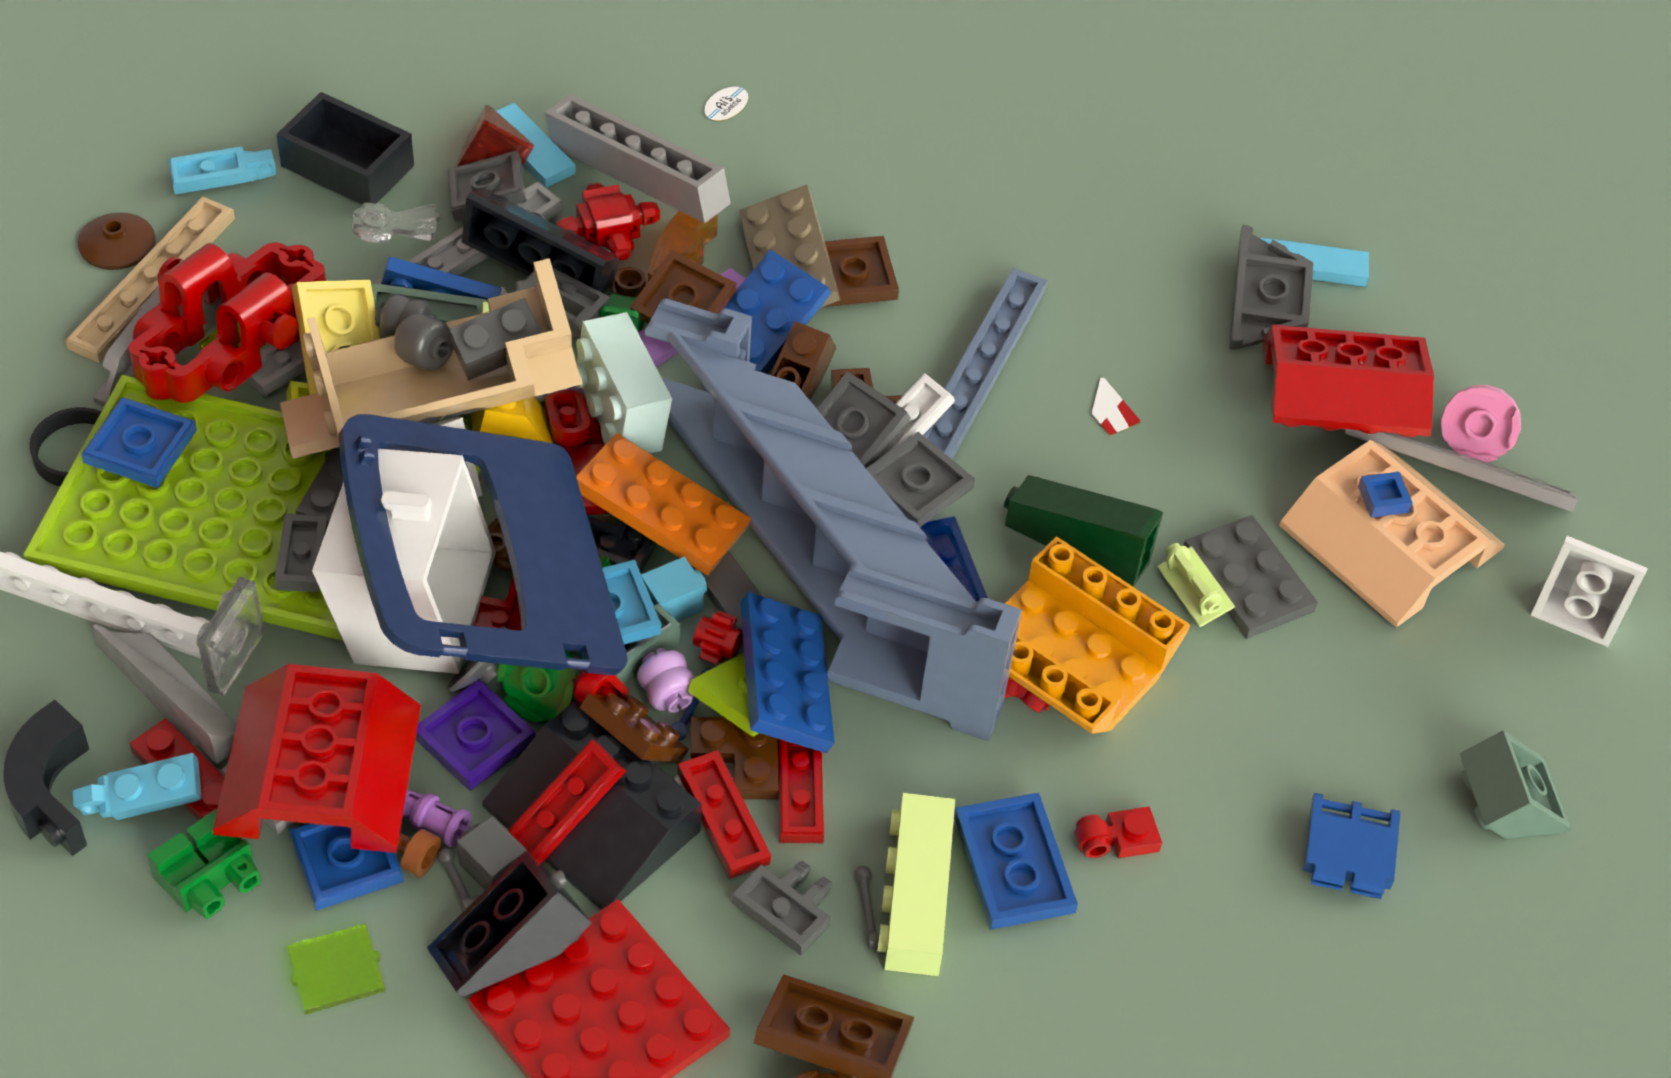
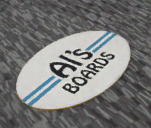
[704,87,748,121]

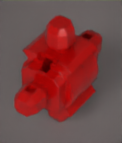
[555,182,660,261]

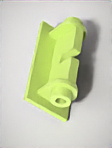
[1157,543,1235,627]

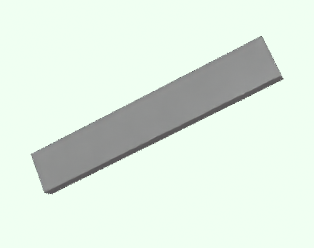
[1345,429,1578,512]

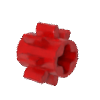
[693,611,743,665]

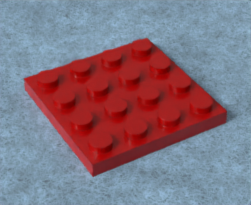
[468,899,730,1078]

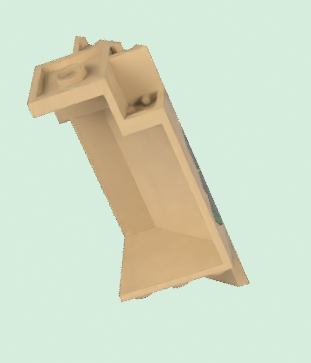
[280,258,582,459]

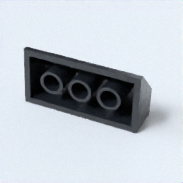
[461,189,620,294]

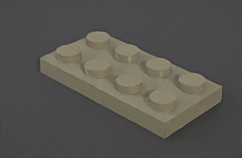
[739,184,840,308]

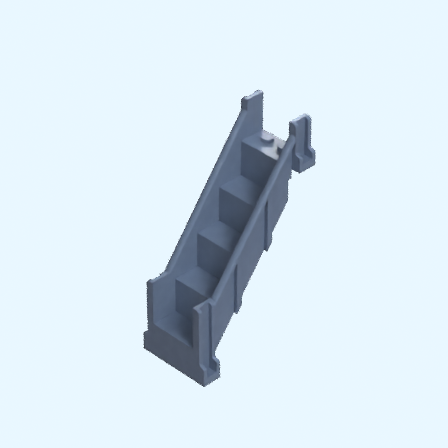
[645,298,1022,742]

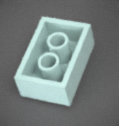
[576,312,672,453]

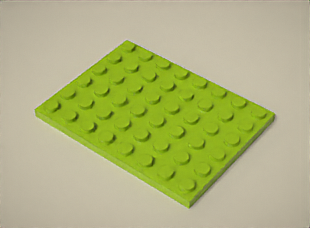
[23,375,343,641]

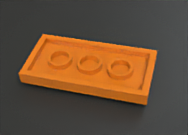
[576,433,752,576]

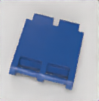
[1303,793,1400,899]

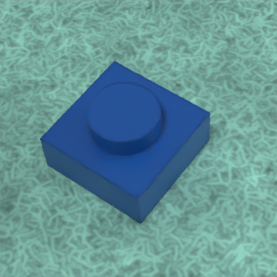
[1358,472,1413,518]

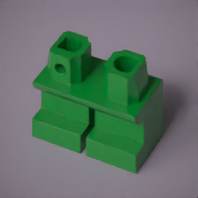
[147,808,261,919]

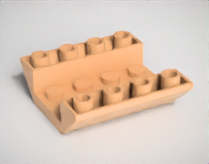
[1279,440,1505,628]

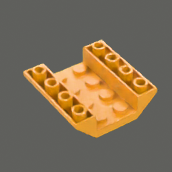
[1005,536,1190,734]

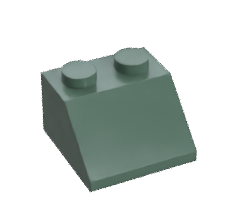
[1459,730,1571,839]

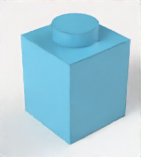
[641,557,707,622]

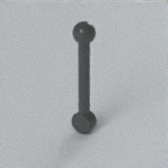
[437,847,470,900]
[854,866,878,949]

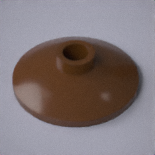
[78,212,155,270]

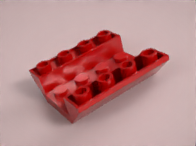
[1263,325,1434,437]
[213,664,421,853]

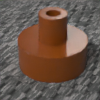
[397,829,441,878]

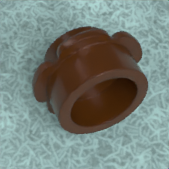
[612,267,647,298]

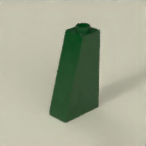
[1004,475,1163,587]

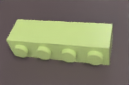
[877,793,955,976]

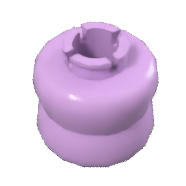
[637,649,695,713]

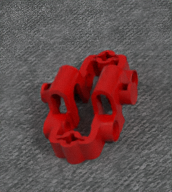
[129,242,326,403]

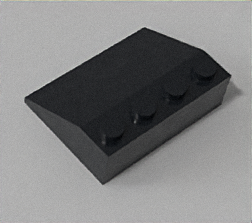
[482,700,702,910]

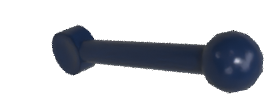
[671,667,713,741]

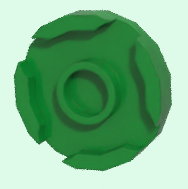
[497,650,580,722]

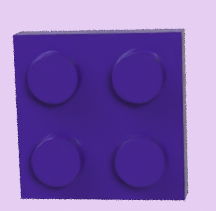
[416,679,536,791]

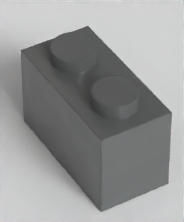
[449,298,541,381]

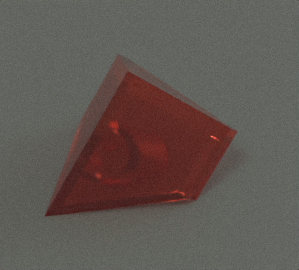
[455,105,535,167]

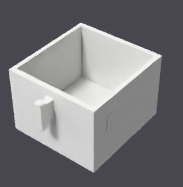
[312,449,496,674]

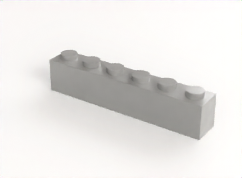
[545,95,731,223]

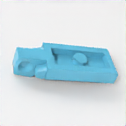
[168,146,276,194]
[72,753,202,820]

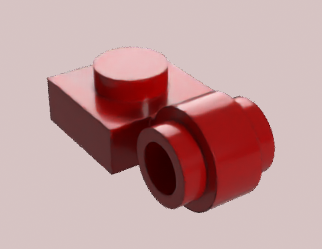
[1074,806,1162,858]

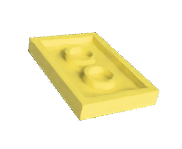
[291,280,380,395]

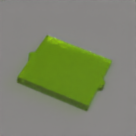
[287,923,385,1015]

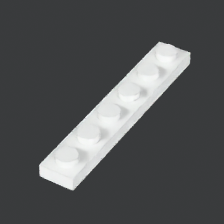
[0,552,221,663]

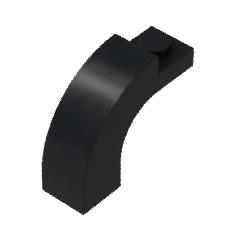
[3,699,90,856]

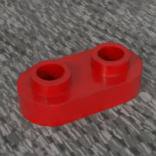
[545,389,591,448]
[574,670,629,704]

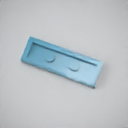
[484,103,576,188]
[1260,237,1369,287]

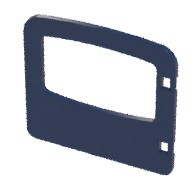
[339,414,628,675]

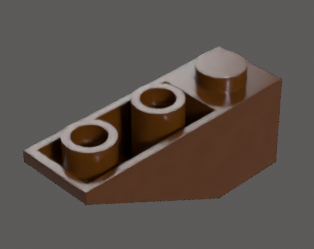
[771,321,836,400]

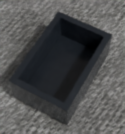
[276,92,414,209]

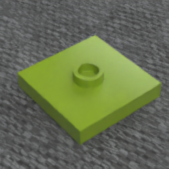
[688,653,759,737]

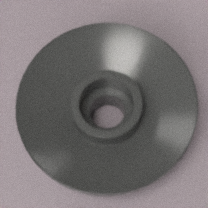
[447,625,510,692]

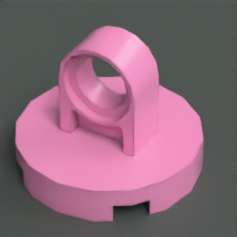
[1441,385,1521,462]

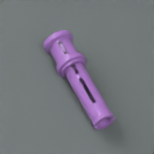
[403,789,472,848]

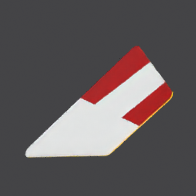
[1092,378,1140,435]

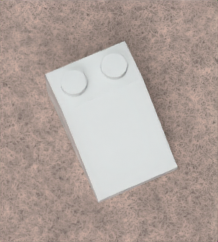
[1531,536,1648,647]

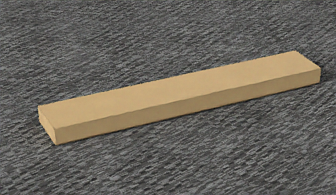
[65,196,235,364]

